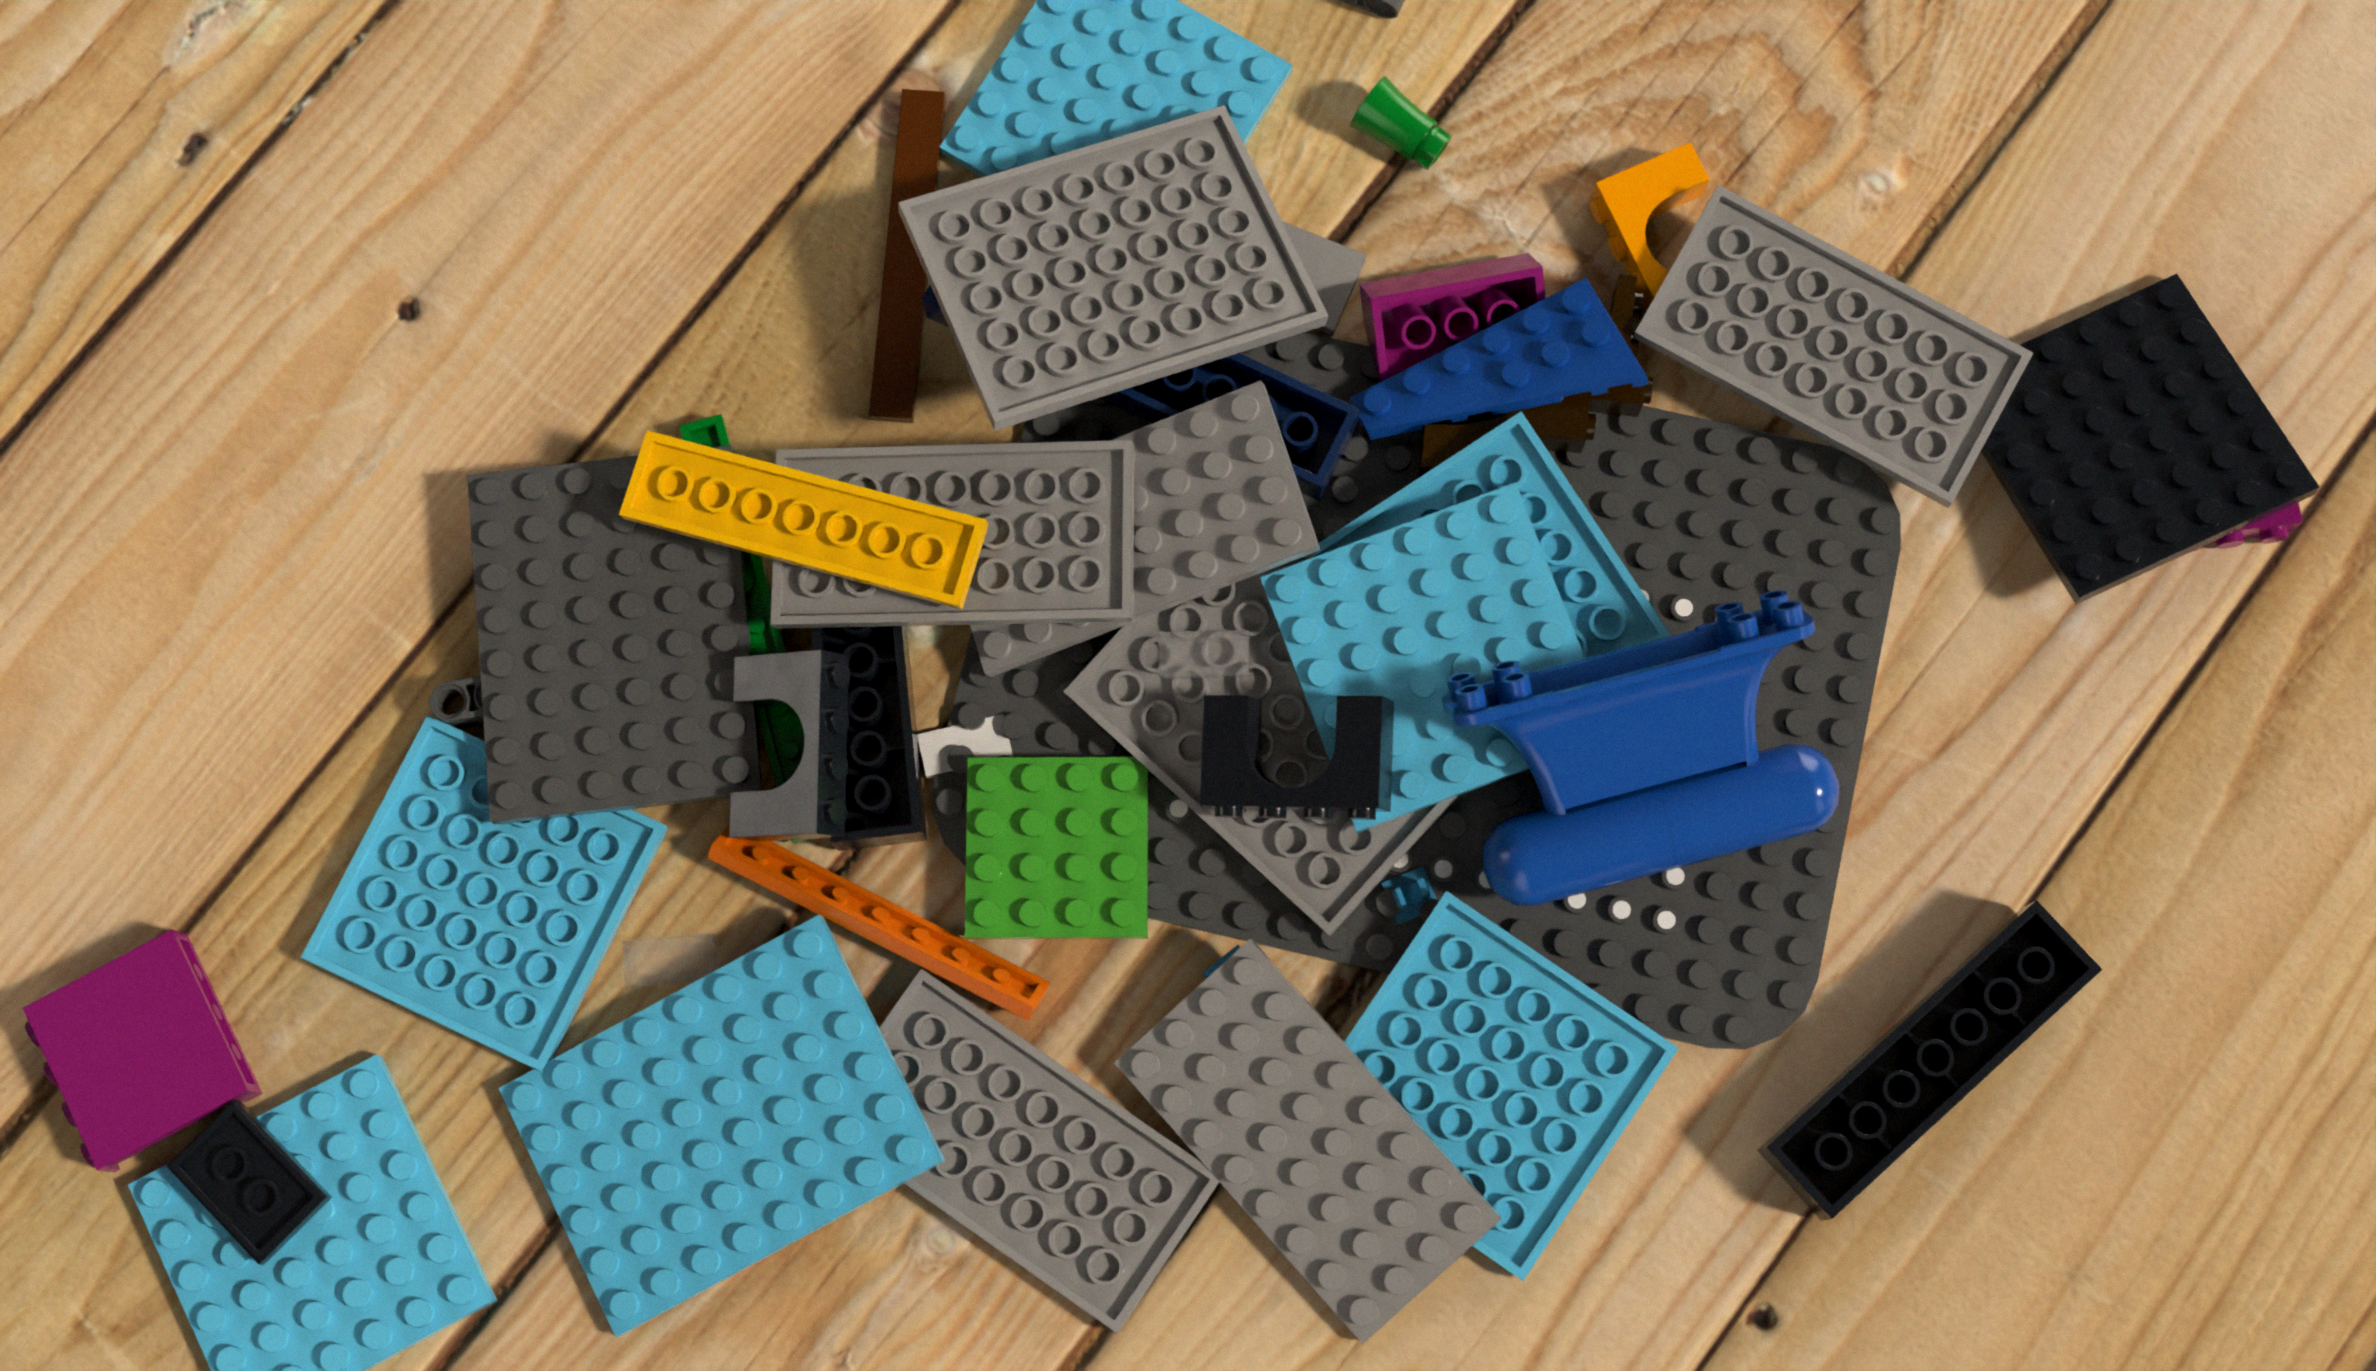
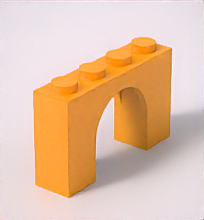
[1589,142,1710,310]

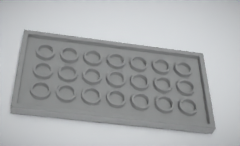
[1633,185,2033,508]
[970,381,1321,677]
[770,440,1135,629]
[1114,938,1502,1344]
[879,968,1219,1333]

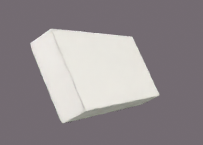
[917,714,1013,779]

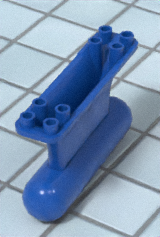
[1442,590,1840,906]

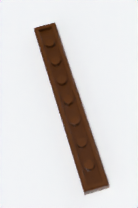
[869,89,946,423]

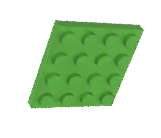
[965,757,1148,939]

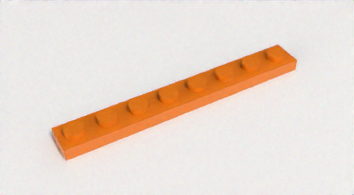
[708,824,1051,1021]

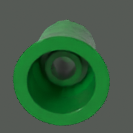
[1350,76,1452,170]

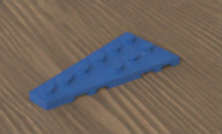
[1349,278,1649,440]

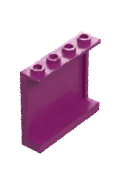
[23,929,263,1173]

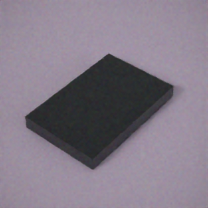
[166,1099,332,1265]

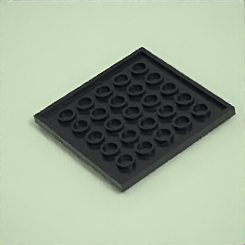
[1981,274,2319,604]

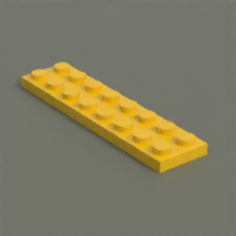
[619,430,989,610]

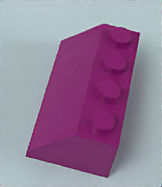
[1359,253,1546,382]

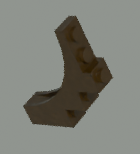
[1419,274,1653,477]

